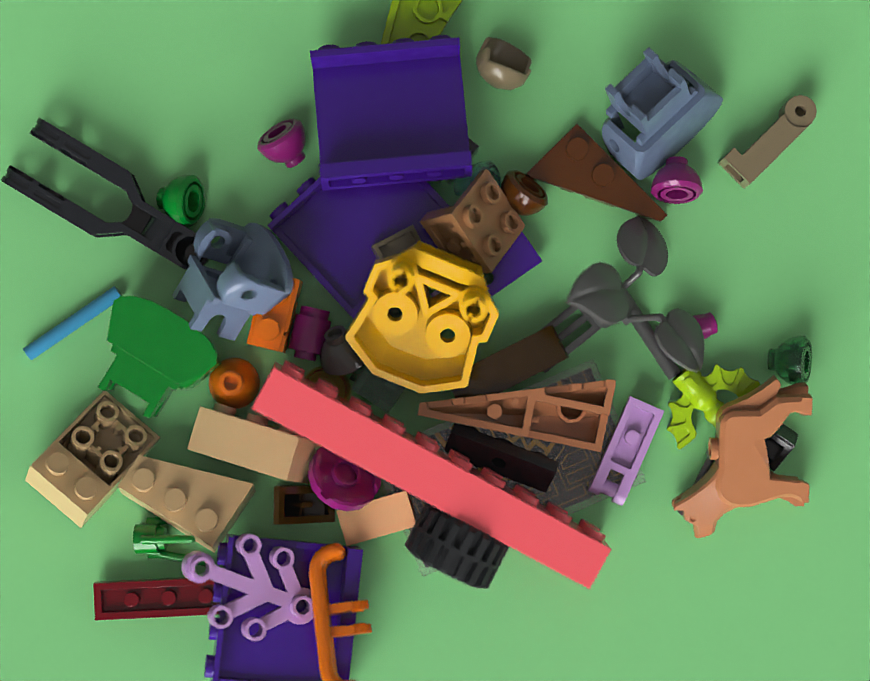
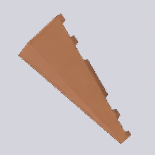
[417,379,616,452]

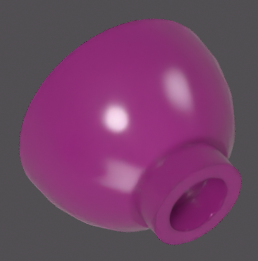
[257,119,306,168]
[651,156,703,204]

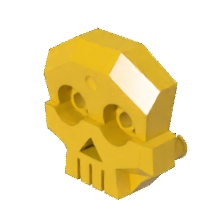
[344,240,499,394]

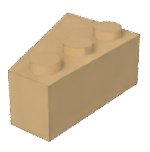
[187,403,322,484]
[118,455,256,553]

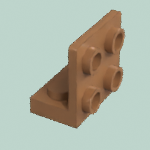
[420,169,525,274]

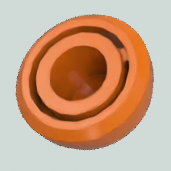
[208,358,260,409]

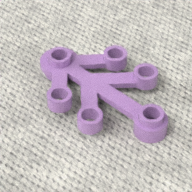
[181,533,314,641]

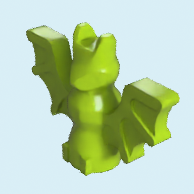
[667,363,760,449]

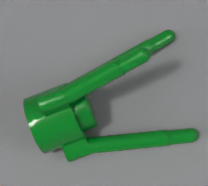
[133,517,206,566]

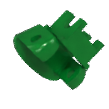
[98,296,222,418]

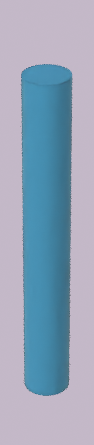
[23,286,122,360]

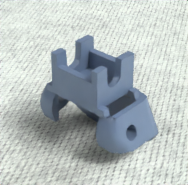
[602,47,723,180]
[172,218,293,341]

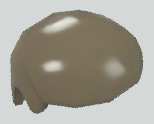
[476,37,531,90]

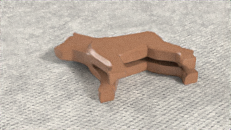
[672,375,813,538]

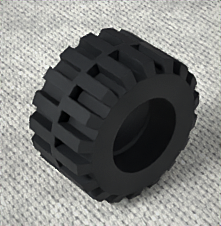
[405,504,509,588]

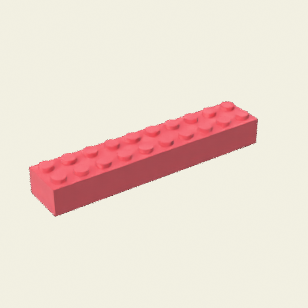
[252,360,612,589]

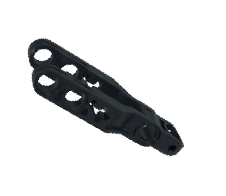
[0,118,209,270]

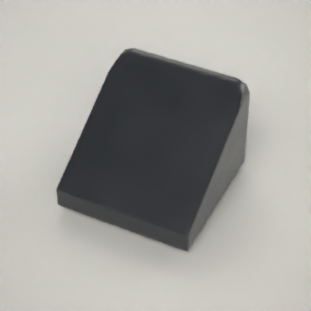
[765,424,798,471]

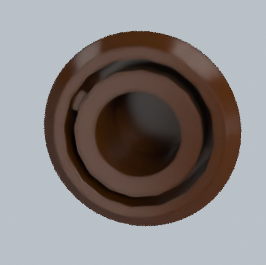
[501,170,548,216]

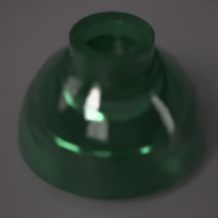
[767,336,812,385]

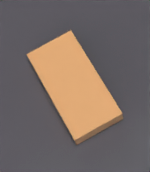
[336,490,417,546]

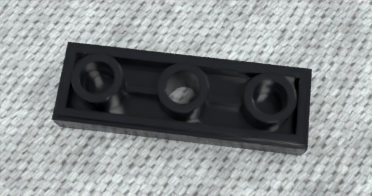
[443,423,559,493]

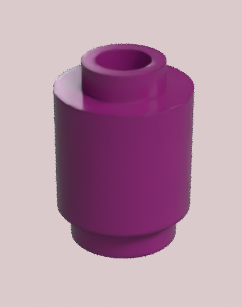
[288,305,332,361]

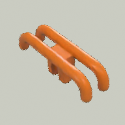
[309,543,372,681]

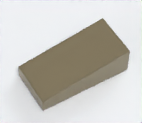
[371,225,422,260]

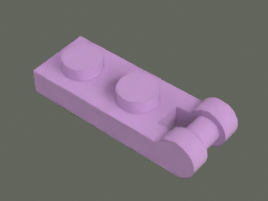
[588,396,664,506]

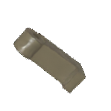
[718,95,817,189]

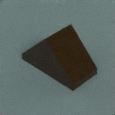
[274,485,335,525]

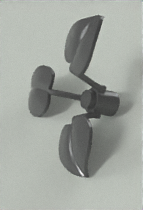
[567,216,704,372]

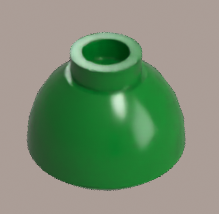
[156,175,205,227]

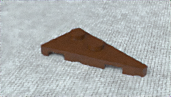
[526,124,667,222]

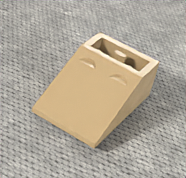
[25,391,160,528]

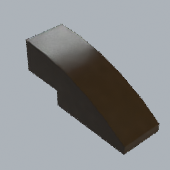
[451,324,569,398]

